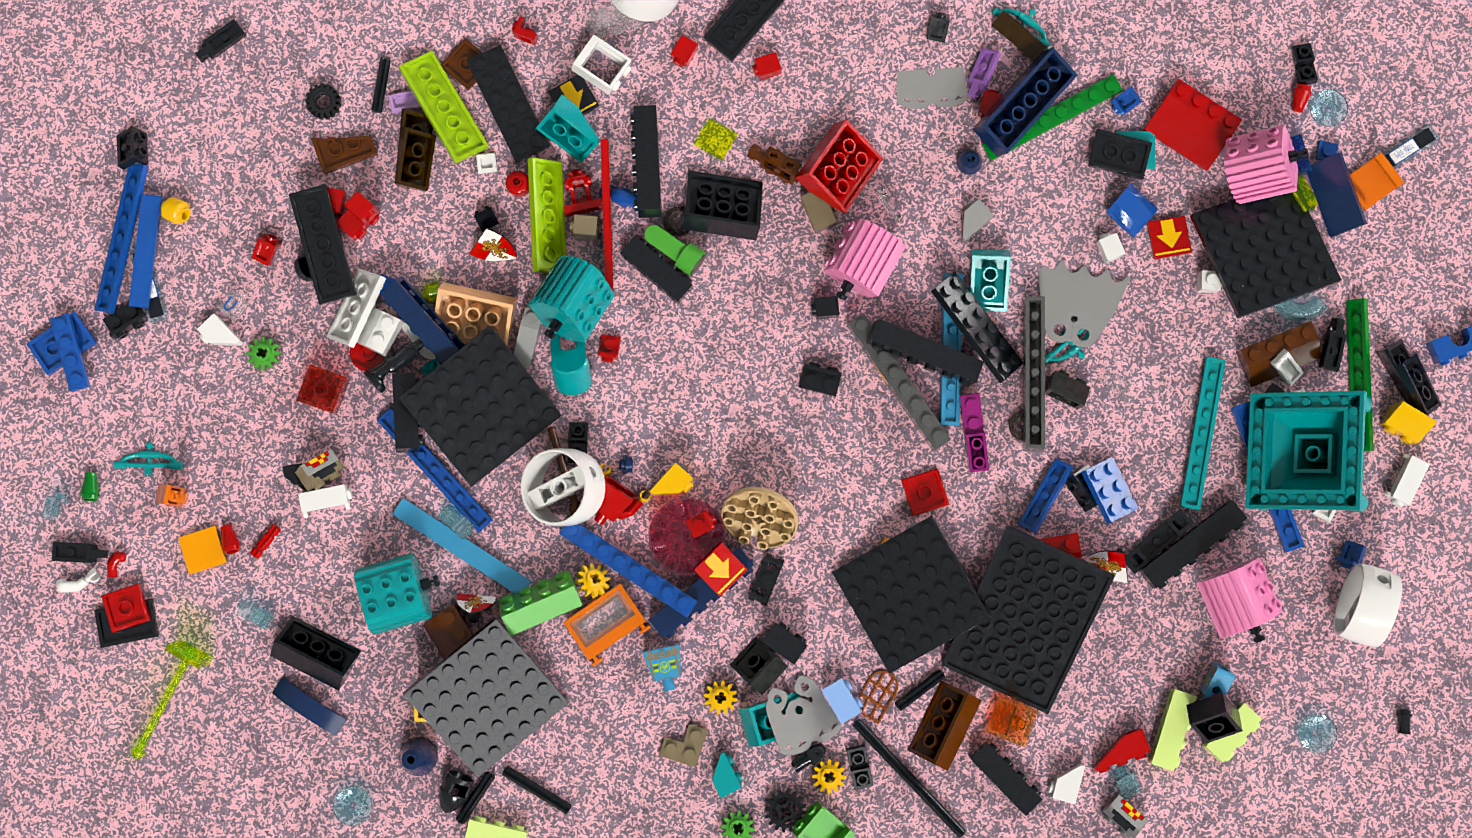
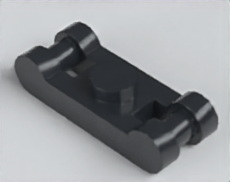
[749,553,785,606]

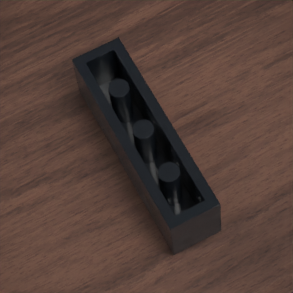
[620,236,693,304]
[392,373,423,453]
[969,742,1043,816]

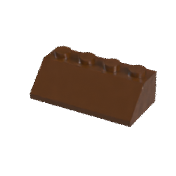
[1236,321,1321,387]
[423,604,474,659]
[908,681,982,771]

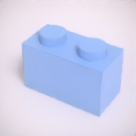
[822,678,863,724]

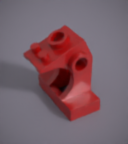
[563,168,603,217]

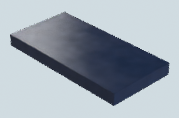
[1305,152,1367,238]

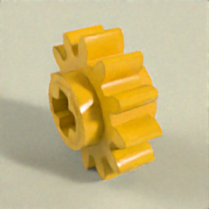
[575,563,610,599]
[704,680,738,715]
[812,759,847,794]

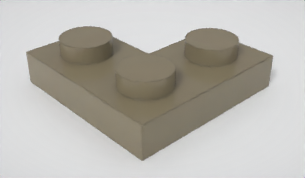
[659,724,708,767]

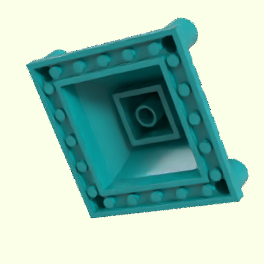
[1245,391,1372,512]

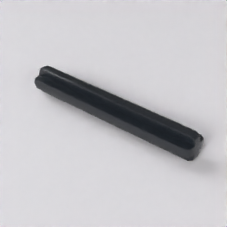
[502,766,572,814]

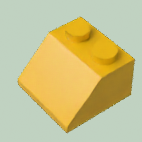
[1380,401,1437,445]
[649,463,694,496]

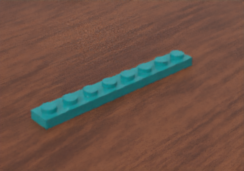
[1179,357,1226,511]

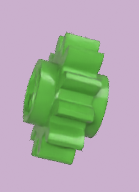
[246,337,282,371]
[720,810,755,838]

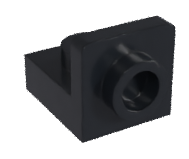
[926,12,950,43]

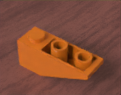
[155,483,188,508]

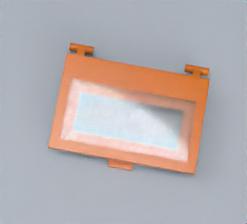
[563,583,650,667]

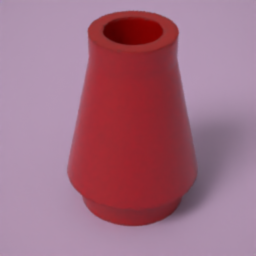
[1291,84,1312,113]
[220,524,241,555]

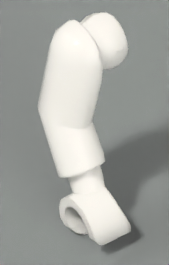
[56,568,100,593]

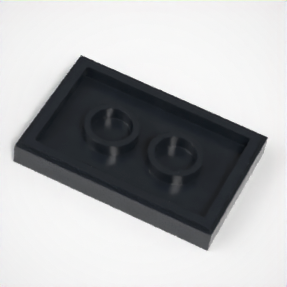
[1087,129,1152,180]
[94,598,159,648]

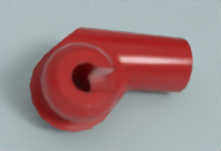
[107,551,126,578]

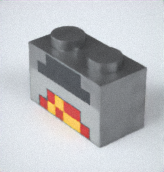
[1101,793,1149,838]

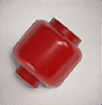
[505,171,529,197]

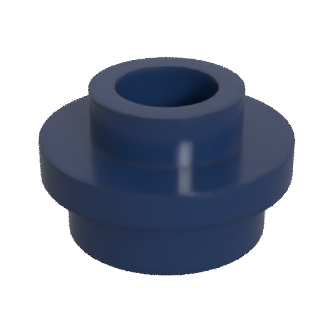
[619,455,633,474]

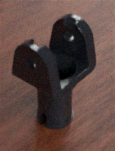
[791,743,826,773]

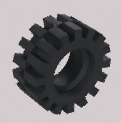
[305,83,342,120]

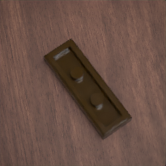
[991,11,1047,61]

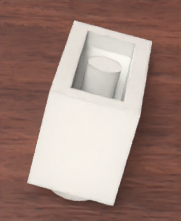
[197,314,244,346]
[1048,764,1085,804]

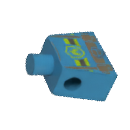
[643,645,681,692]
[1200,661,1236,699]

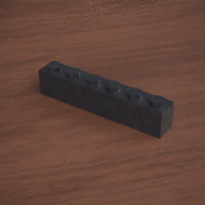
[630,105,662,218]
[866,319,984,386]
[1139,500,1247,589]

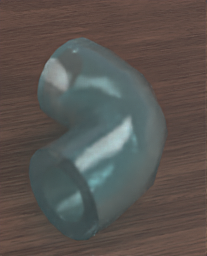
[1273,296,1328,322]

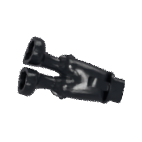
[364,339,424,394]

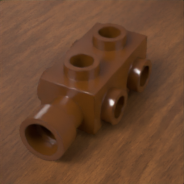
[747,144,802,185]

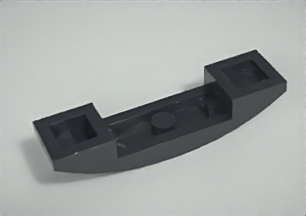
[1125,509,1194,574]

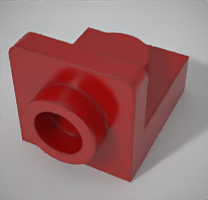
[512,16,538,46]
[251,234,282,266]
[598,334,621,363]
[686,510,717,539]

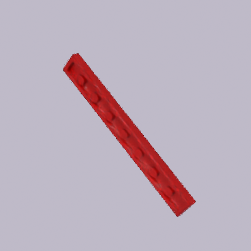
[600,139,614,292]

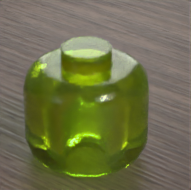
[422,281,440,301]

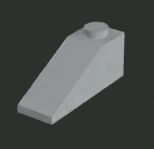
[513,307,543,370]

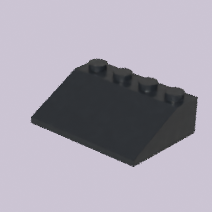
[681,170,763,241]

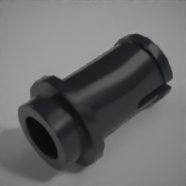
[1396,709,1413,734]

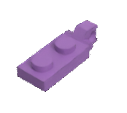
[968,48,1001,101]

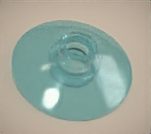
[1310,89,1348,127]
[1298,714,1337,754]
[333,786,373,826]

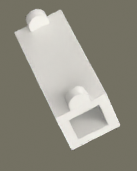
[1384,454,1430,508]
[298,484,353,518]

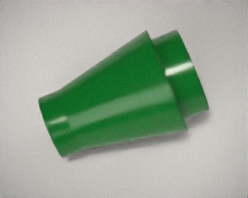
[80,472,100,501]

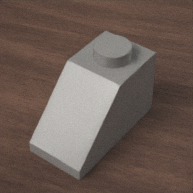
[961,199,994,243]

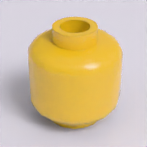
[161,197,191,225]

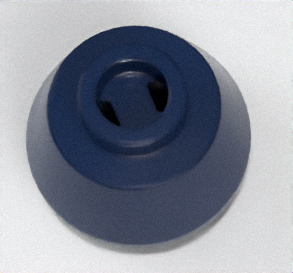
[956,149,982,175]

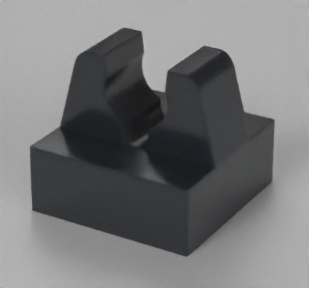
[474,206,499,232]

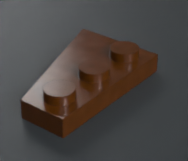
[311,136,378,174]

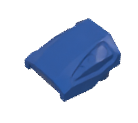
[1106,183,1158,238]

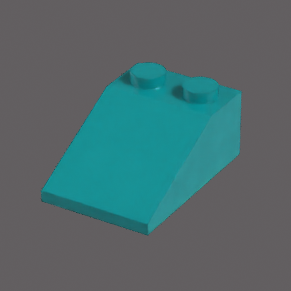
[536,95,600,163]
[969,249,1011,312]
[738,692,803,747]

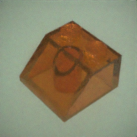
[986,695,1039,747]

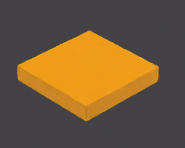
[178,526,228,575]

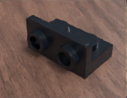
[116,126,148,170]
[102,304,148,340]
[799,362,842,397]
[1065,464,1097,512]

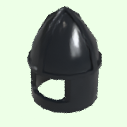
[438,770,475,814]

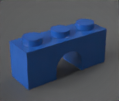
[1425,326,1472,366]

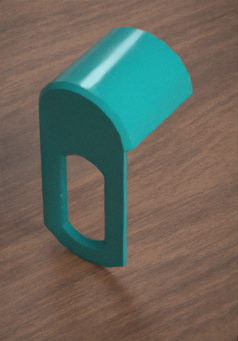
[550,334,592,396]

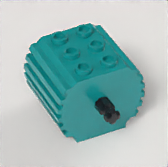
[528,255,614,343]
[354,553,440,635]

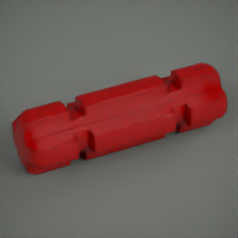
[250,524,281,558]

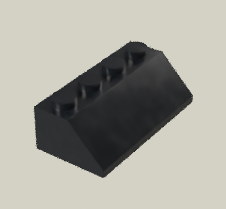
[270,617,361,691]

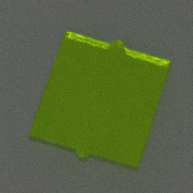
[694,118,738,161]
[1292,176,1319,212]

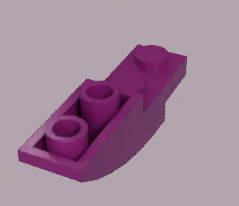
[959,393,989,473]

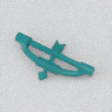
[992,7,1050,50]
[1045,329,1089,364]
[114,442,183,477]

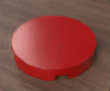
[349,343,388,372]

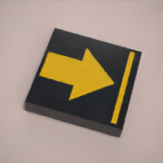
[548,75,600,116]

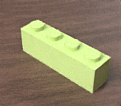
[1148,688,1197,771]

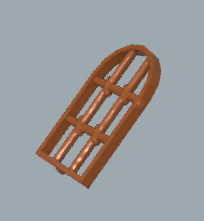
[858,670,898,724]

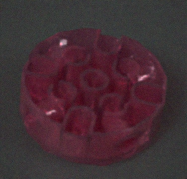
[648,498,726,575]

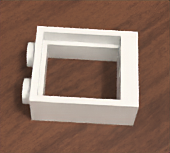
[572,35,632,95]

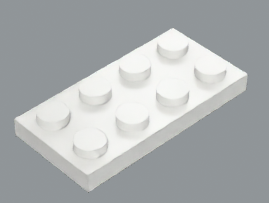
[326,268,386,348]

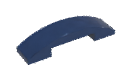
[272,677,347,736]

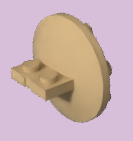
[721,487,799,550]

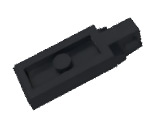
[195,20,247,62]
[1319,318,1347,372]
[51,542,108,563]

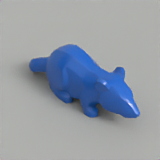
[599,184,638,212]

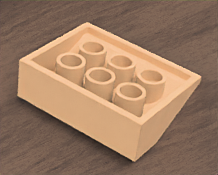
[435,282,518,347]

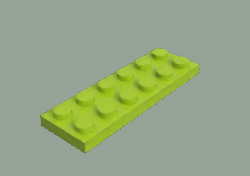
[399,51,489,164]
[528,157,566,274]

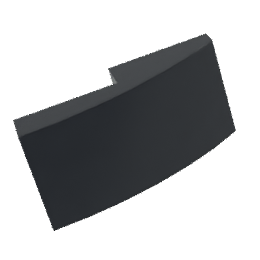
[1291,43,1318,85]
[567,422,588,463]
[846,744,873,790]

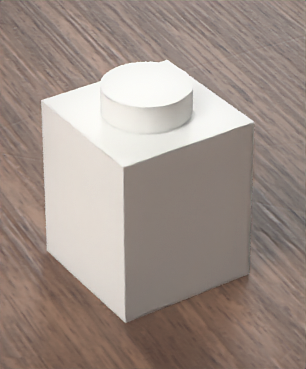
[1096,232,1126,264]
[1197,270,1221,293]

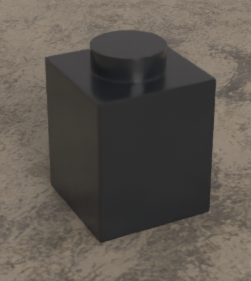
[811,296,840,320]

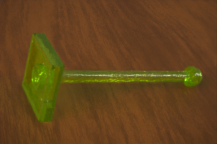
[130,639,214,759]

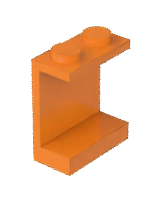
[1350,152,1405,211]

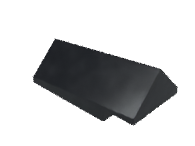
[1375,339,1441,416]

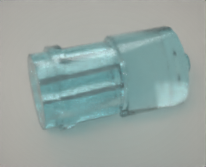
[439,504,475,539]
[237,598,275,630]

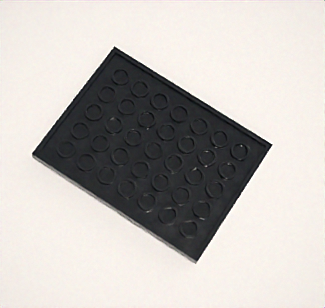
[942,525,1115,714]

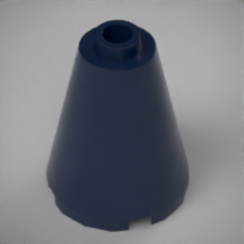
[399,737,438,776]

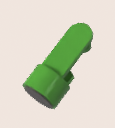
[645,225,707,276]

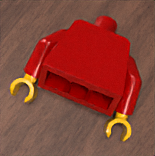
[594,464,651,525]

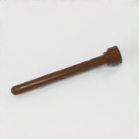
[548,427,581,516]

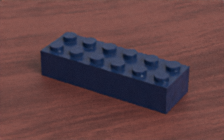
[972,47,1077,157]

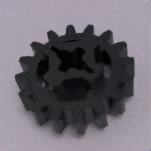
[764,789,806,833]

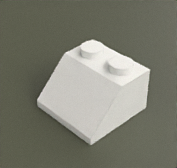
[357,308,404,357]

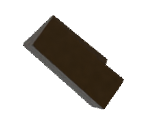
[394,108,436,192]

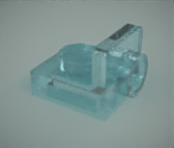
[41,493,71,520]
[1110,764,1142,800]

